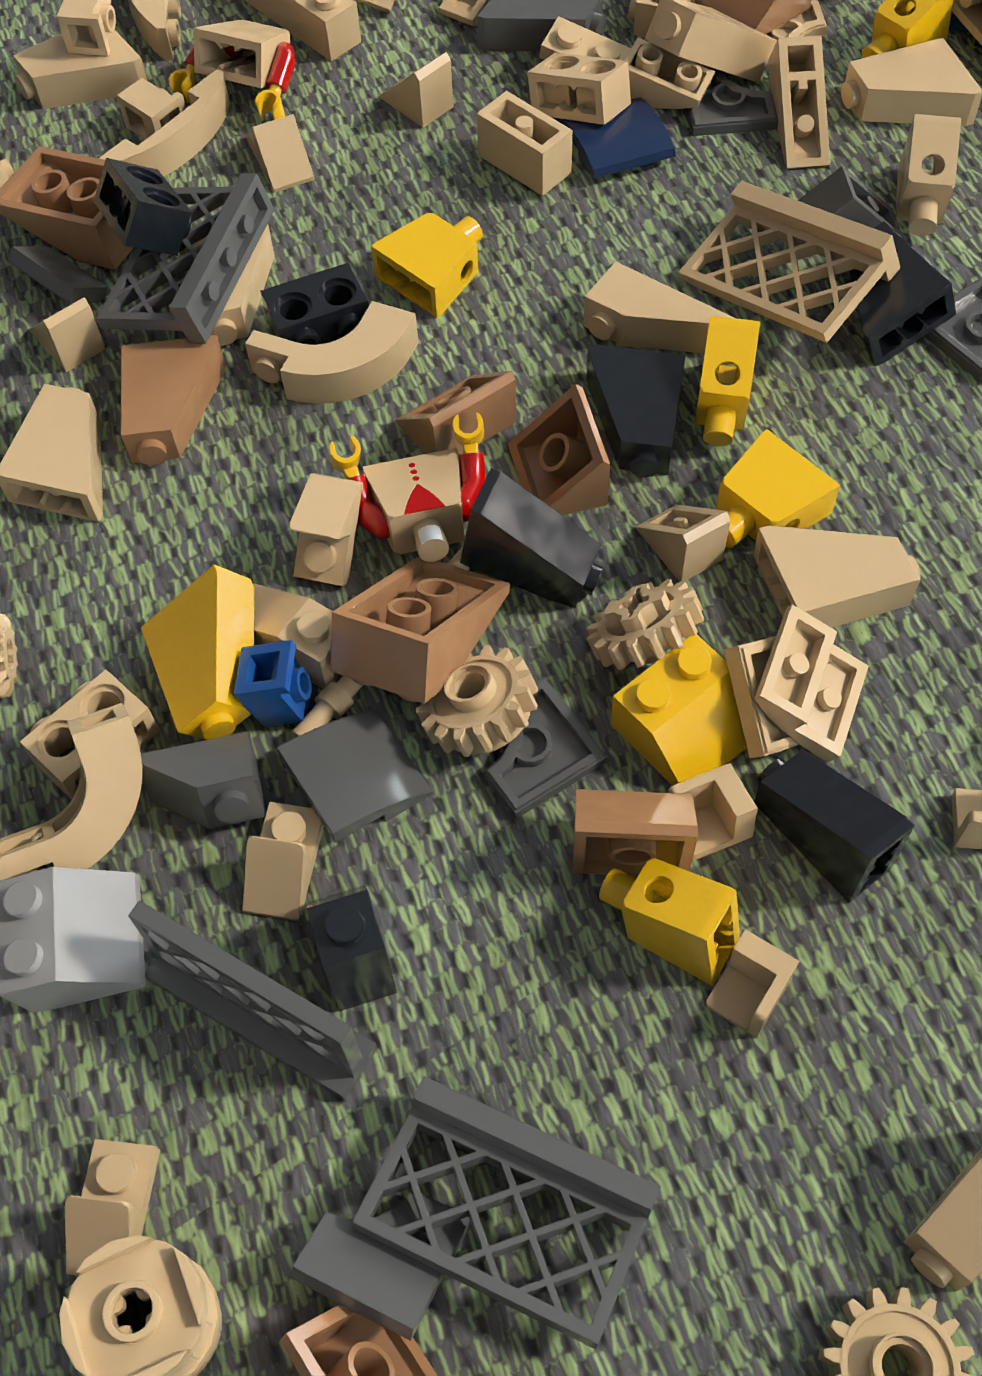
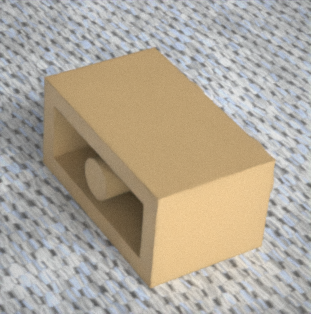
[477,91,573,196]

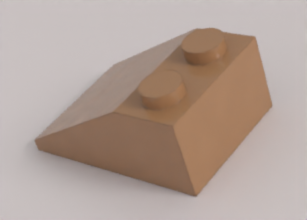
[0,146,134,270]
[330,556,510,704]

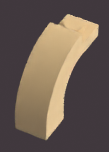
[245,301,418,404]
[0,703,142,881]

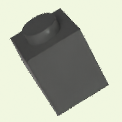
[798,166,904,239]
[141,731,265,829]

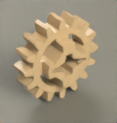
[586,579,704,670]

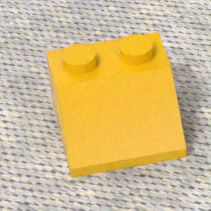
[610,634,747,786]

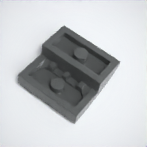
[277,710,433,843]

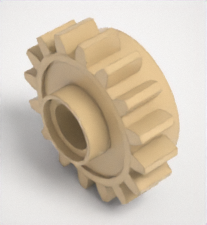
[416,645,538,757]
[818,1287,974,1376]

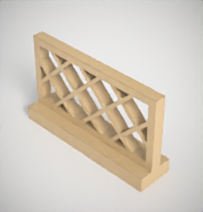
[678,181,900,343]

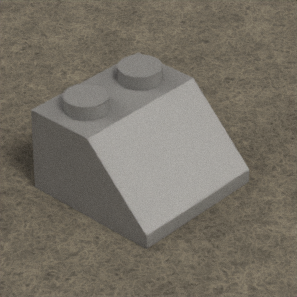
[0,867,146,1013]

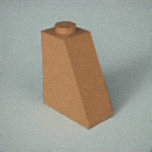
[121,335,225,465]

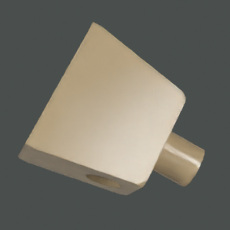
[896,114,961,236]

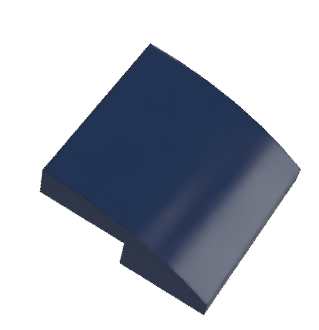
[561,97,676,178]

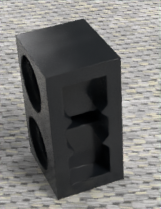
[94,158,192,256]
[260,262,369,345]

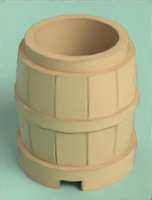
[59,1235,222,1376]

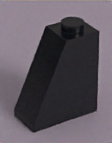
[849,221,957,367]
[586,344,686,477]
[460,468,603,608]
[754,750,915,903]
[306,885,397,1011]

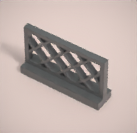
[96,173,274,344]
[128,900,378,1101]
[352,1076,661,1350]

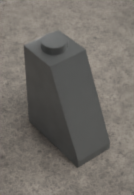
[477,0,606,51]

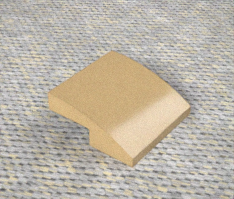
[754,604,869,762]

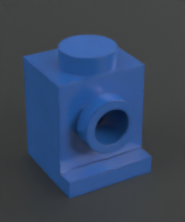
[234,640,312,727]

